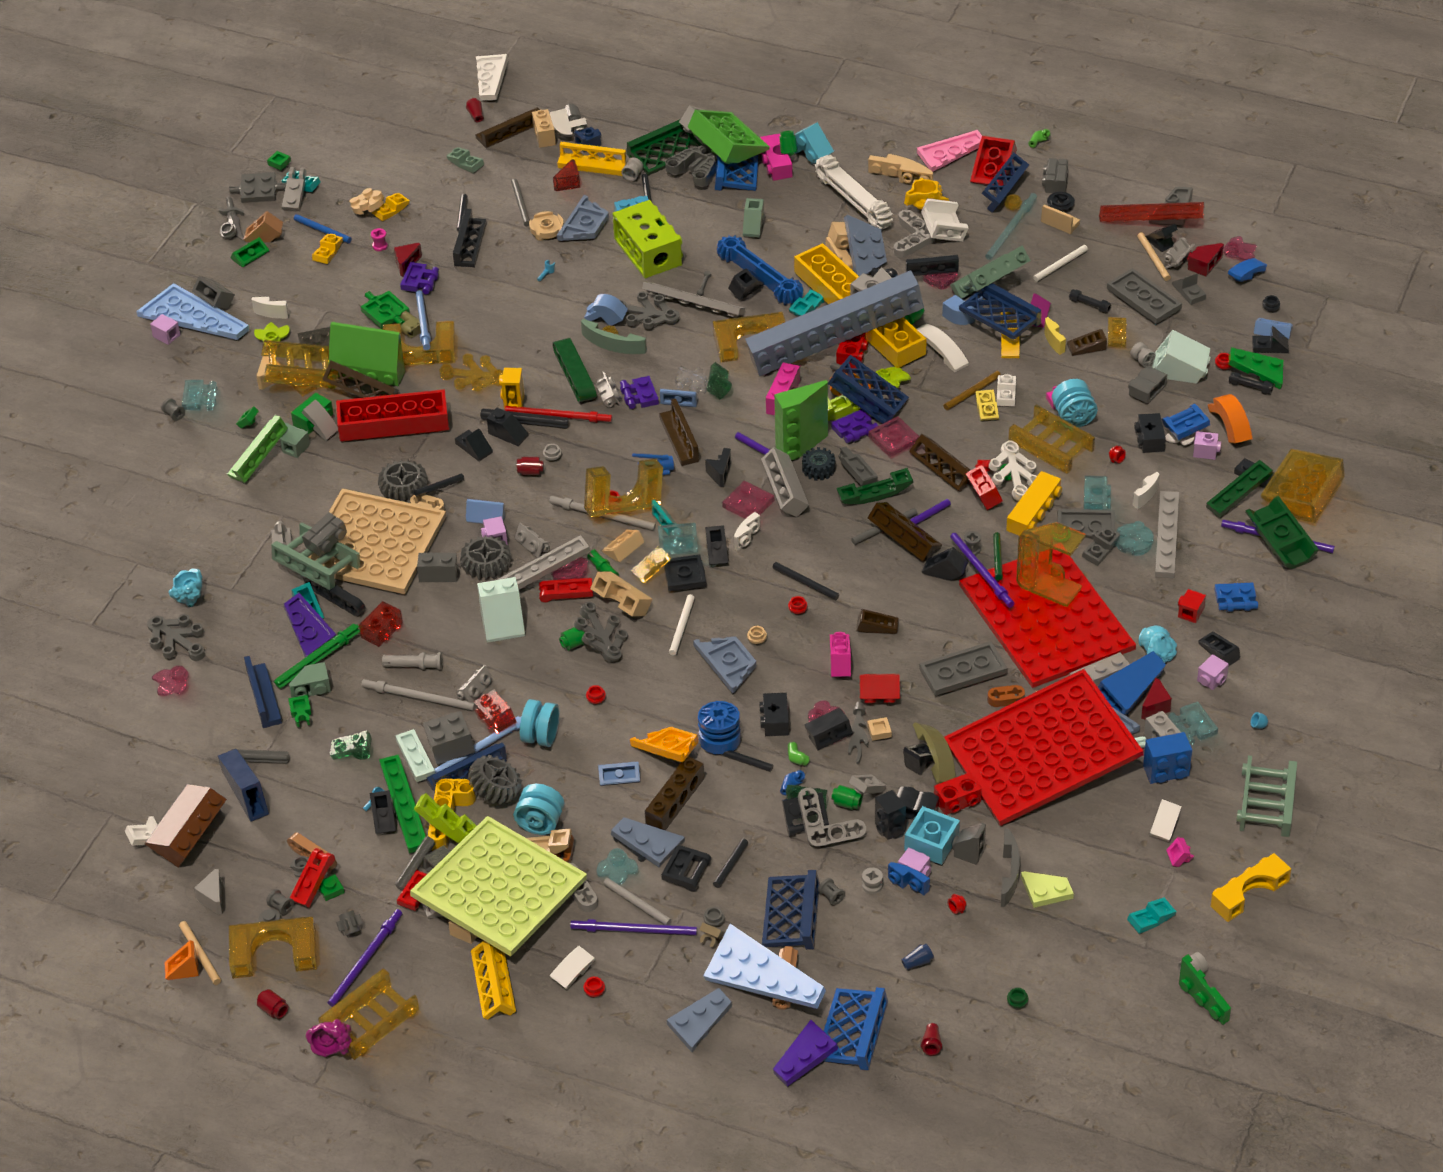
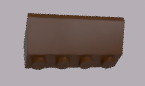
[145,784,227,867]

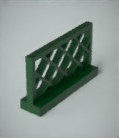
[626,119,703,176]

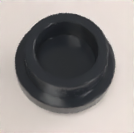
[1262,295,1280,311]

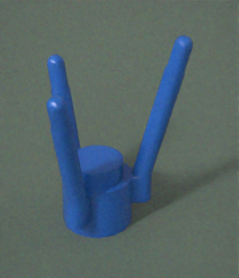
[632,453,674,484]

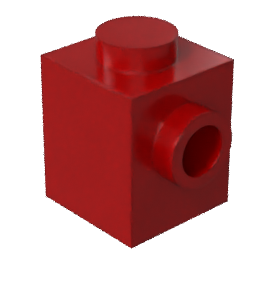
[1178,589,1206,623]

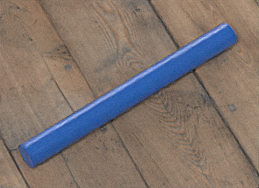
[294,214,352,244]

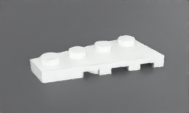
[476,54,508,101]

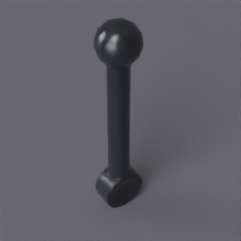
[613,837,646,862]

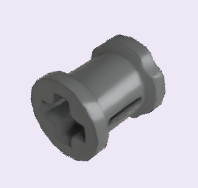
[161,398,185,421]
[964,531,981,556]
[818,878,845,905]
[266,889,294,915]

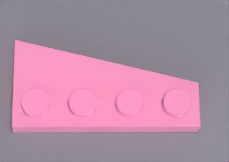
[917,130,982,172]

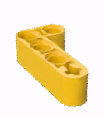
[428,779,476,851]

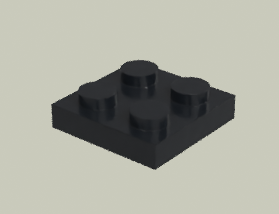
[663,554,706,592]

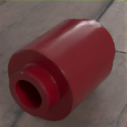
[517,457,544,475]
[257,989,289,1019]

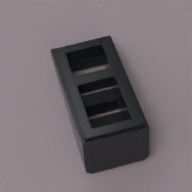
[1198,631,1241,667]

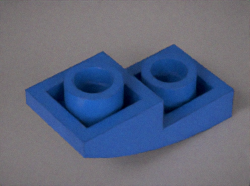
[1228,258,1267,282]
[888,862,930,896]

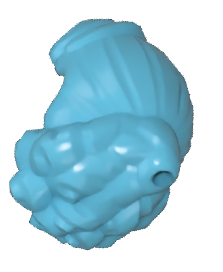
[169,569,203,607]
[1138,625,1177,663]

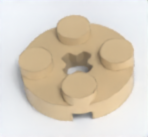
[350,188,384,215]
[529,211,564,241]

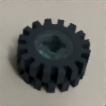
[802,447,835,481]

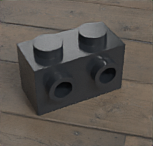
[875,790,906,840]

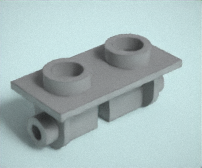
[1164,238,1195,269]
[596,372,622,407]
[271,521,291,545]
[515,523,550,558]
[457,665,493,703]

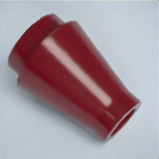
[466,98,484,123]
[921,1023,942,1056]

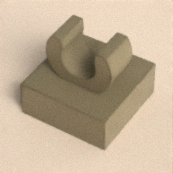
[699,922,725,948]

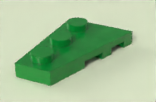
[1228,347,1284,389]
[1179,954,1231,1025]

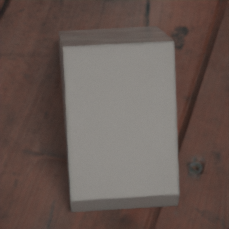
[194,869,222,915]

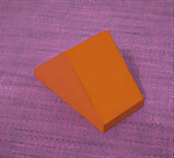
[165,940,199,980]

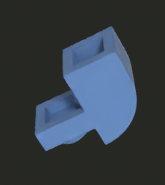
[584,294,628,326]
[942,295,983,325]

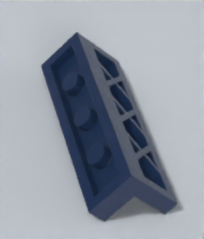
[981,152,1029,212]
[244,656,282,728]
[426,742,507,793]

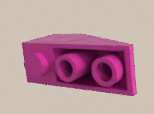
[830,632,851,677]

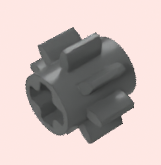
[336,910,363,935]

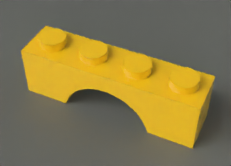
[1210,853,1291,922]

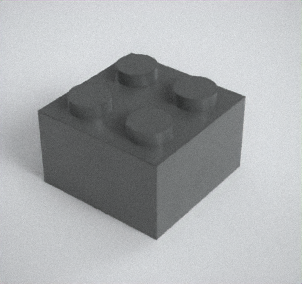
[423,711,475,764]

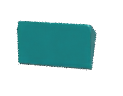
[651,500,682,537]

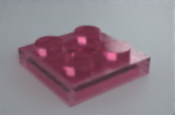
[868,416,919,457]
[722,481,775,519]

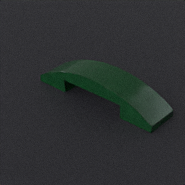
[837,468,913,504]

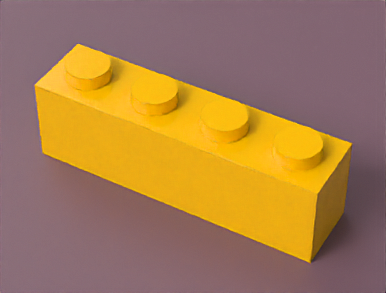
[1006,471,1062,539]

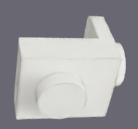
[125,816,158,846]

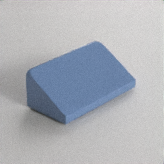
[1254,318,1293,340]
[660,389,698,407]
[466,499,505,524]
[598,762,640,786]

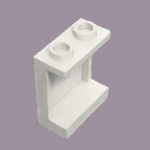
[921,199,969,242]

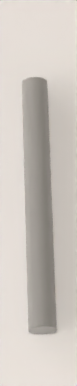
[603,878,672,925]

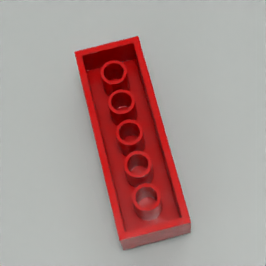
[336,389,449,441]

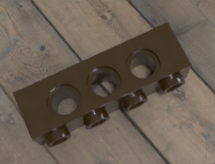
[645,757,704,831]

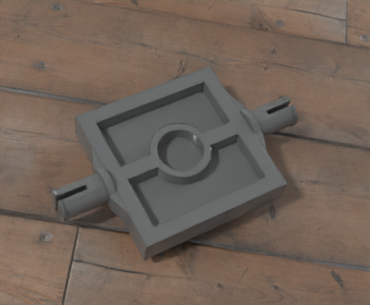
[229,172,287,203]

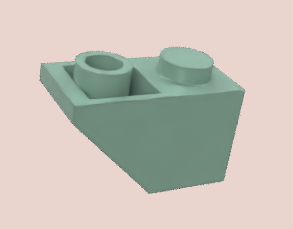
[743,198,764,237]
[279,422,310,458]
[289,662,331,698]

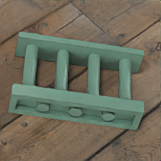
[950,245,1031,299]
[271,523,360,590]
[1236,755,1297,837]

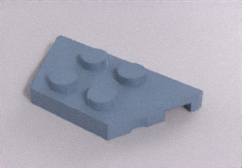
[557,195,609,241]
[844,215,887,276]
[693,637,756,693]

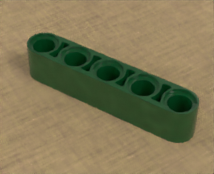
[552,338,597,403]

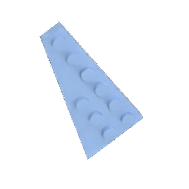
[136,283,249,340]
[703,924,826,1009]

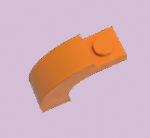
[1208,394,1253,443]

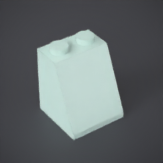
[1152,330,1211,383]
[477,577,525,643]

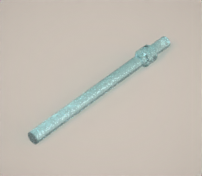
[985,193,1037,260]

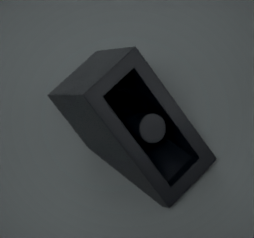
[487,407,529,447]
[921,547,968,581]

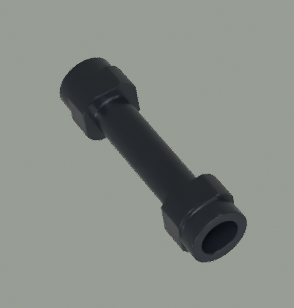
[1069,289,1111,313]
[1229,372,1274,394]

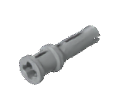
[382,652,443,670]

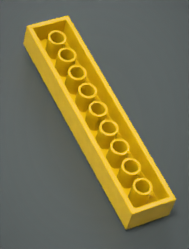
[794,243,927,368]

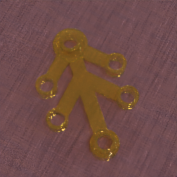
[439,354,503,392]

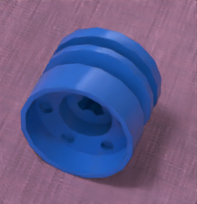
[698,701,741,754]

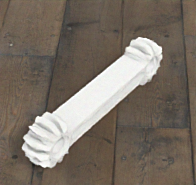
[815,155,893,230]

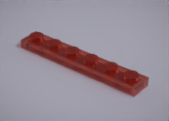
[1099,202,1205,222]

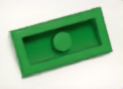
[230,237,270,267]

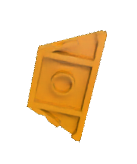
[630,727,699,762]

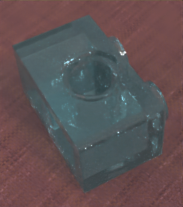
[1083,476,1111,510]
[658,523,698,555]

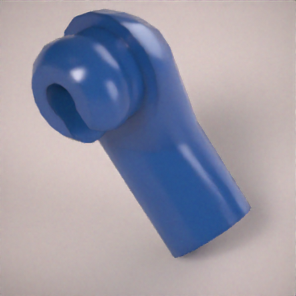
[780,770,805,795]

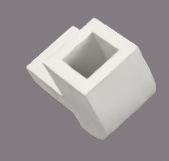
[550,108,587,137]

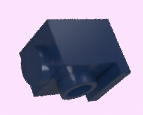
[574,127,601,153]

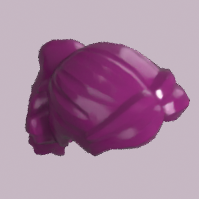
[305,1019,352,1057]

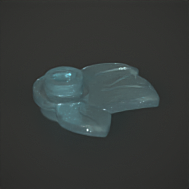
[597,848,638,885]

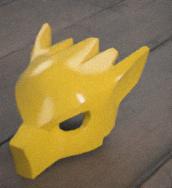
[904,178,949,210]

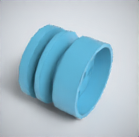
[1051,379,1098,428]

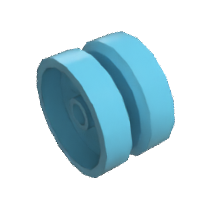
[520,699,560,747]
[513,783,565,835]

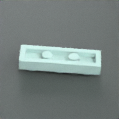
[395,729,435,782]

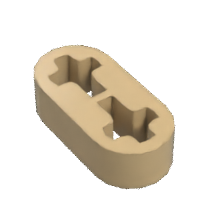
[410,495,444,510]

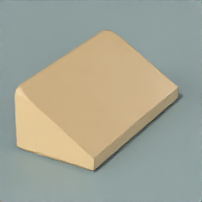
[602,530,644,562]

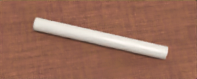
[1033,245,1088,282]
[669,594,695,656]

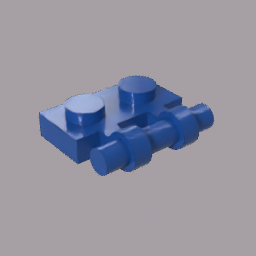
[1214,582,1258,612]

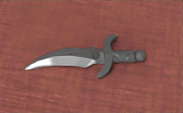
[219,197,244,240]

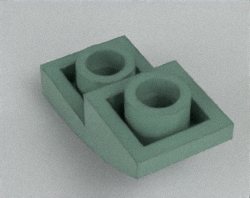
[446,147,484,173]

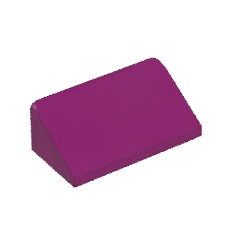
[1031,293,1051,328]

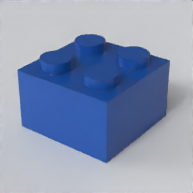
[1143,732,1192,784]

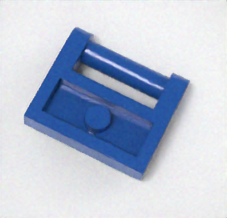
[1162,403,1210,440]

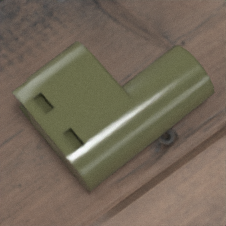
[400,311,421,338]

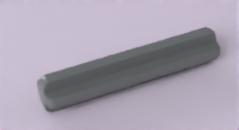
[232,749,289,763]
[395,836,435,891]

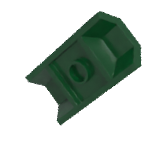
[1245,495,1319,569]

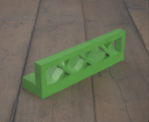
[227,415,288,483]

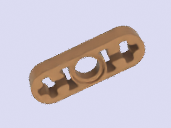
[287,832,338,873]

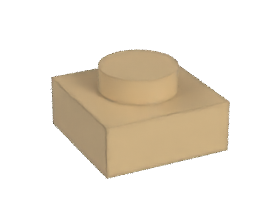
[867,717,892,741]

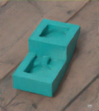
[789,289,824,316]
[1127,897,1177,934]

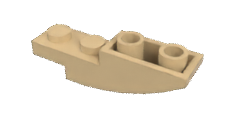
[868,154,933,184]

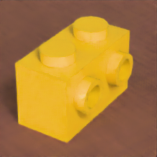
[499,368,524,409]

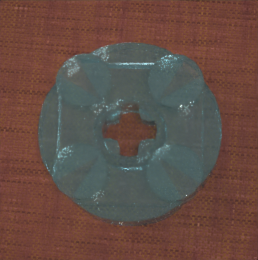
[1115,521,1154,556]

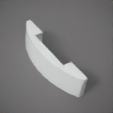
[916,324,969,373]

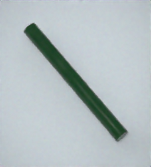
[993,532,1003,580]

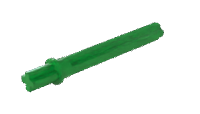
[274,623,361,689]

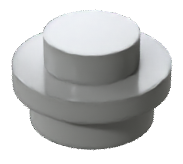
[543,444,561,460]

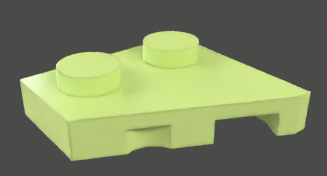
[1021,871,1074,908]

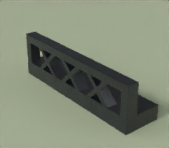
[453,208,487,268]

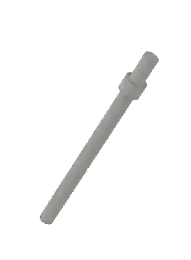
[549,496,656,531]
[361,679,475,711]

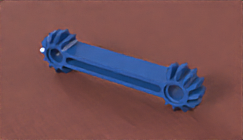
[717,235,803,306]

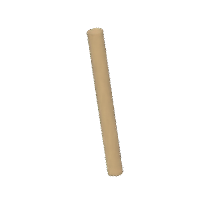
[1137,232,1171,281]
[179,921,221,985]

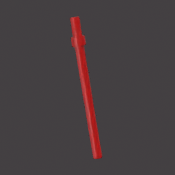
[505,406,612,423]

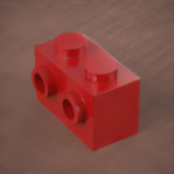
[860,674,900,703]

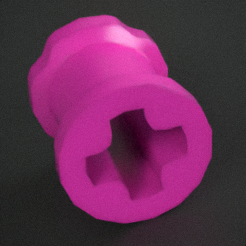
[371,228,388,251]

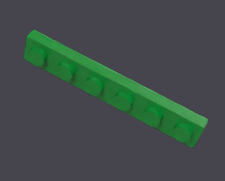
[379,754,426,853]

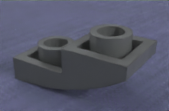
[1082,525,1120,566]

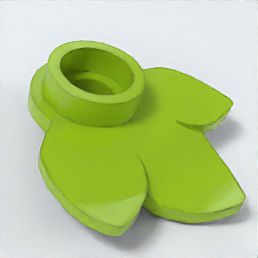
[254,322,290,347]
[875,367,911,388]

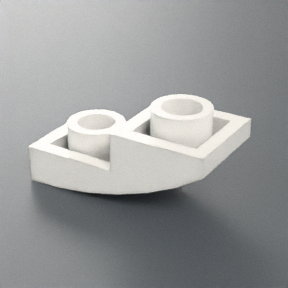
[252,297,288,319]
[997,374,1016,406]
[1133,472,1159,510]
[734,512,760,551]
[1149,799,1181,842]
[550,946,595,990]

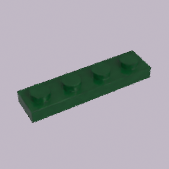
[1206,460,1273,518]

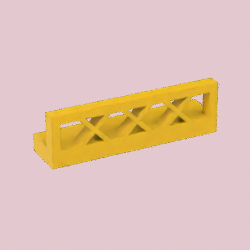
[557,142,627,176]
[471,941,516,1020]

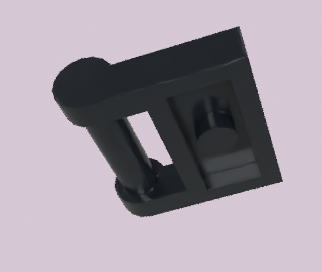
[781,792,829,837]
[661,845,712,892]

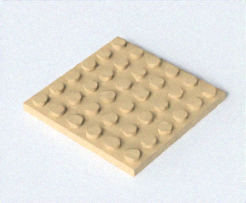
[308,489,446,594]

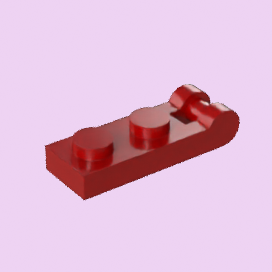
[539,578,593,602]
[290,848,335,908]

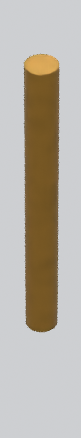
[943,371,1001,410]

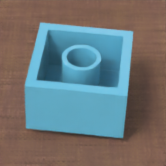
[904,806,960,865]

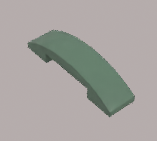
[581,319,647,354]

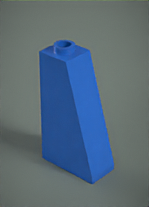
[1098,651,1166,716]

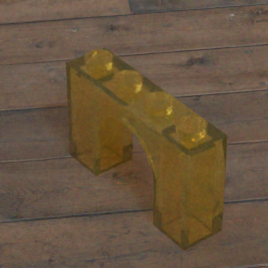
[713,312,785,363]
[383,321,455,365]
[584,459,663,517]
[229,917,317,979]

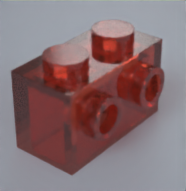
[359,601,403,647]
[474,690,517,734]

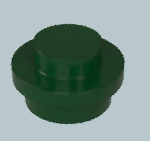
[1007,988,1028,1008]

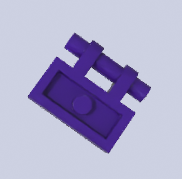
[400,262,439,295]
[620,376,659,409]
[831,409,879,443]

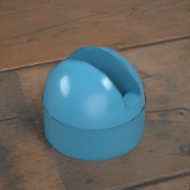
[1251,712,1268,729]

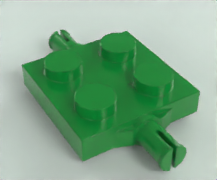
[360,291,410,329]

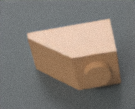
[244,211,283,242]

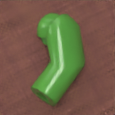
[1028,129,1051,148]
[788,742,810,766]

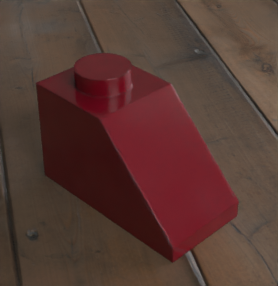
[1187,243,1224,277]

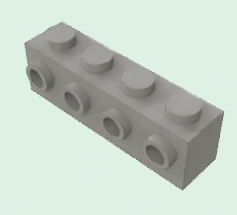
[761,447,809,517]

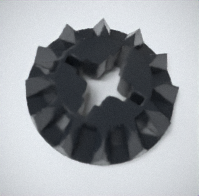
[1047,192,1075,212]

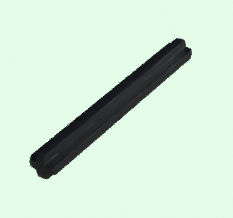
[480,408,569,428]

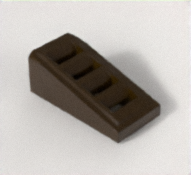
[1067,329,1107,356]
[856,609,899,634]

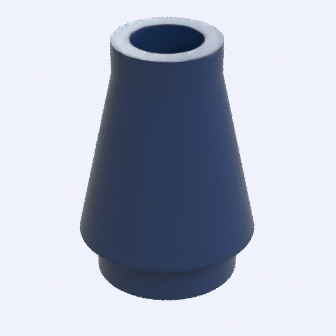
[901,943,934,970]

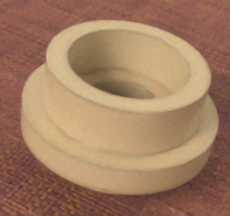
[747,626,767,644]

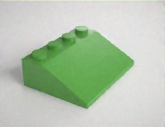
[688,110,770,164]
[329,322,405,386]
[774,380,828,460]

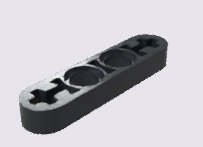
[304,578,366,616]

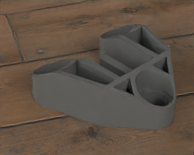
[665,145,716,186]

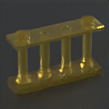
[261,340,338,389]
[1008,404,1095,474]
[318,968,419,1060]

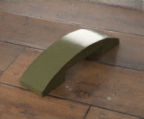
[913,722,955,784]

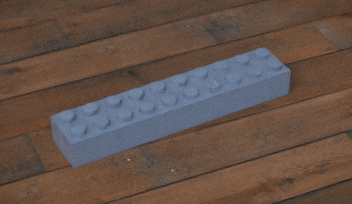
[745,270,924,376]

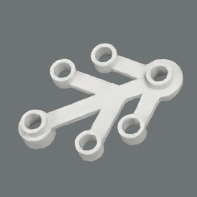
[989,441,1037,501]

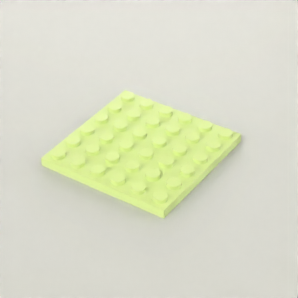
[410,816,587,956]

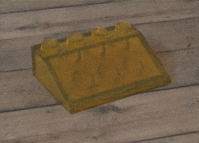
[1261,449,1345,523]

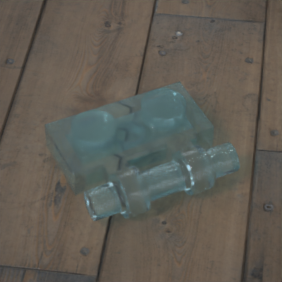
[182,380,218,411]
[1168,701,1218,745]

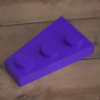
[284,593,336,658]
[773,1020,838,1087]

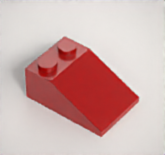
[970,136,1017,186]

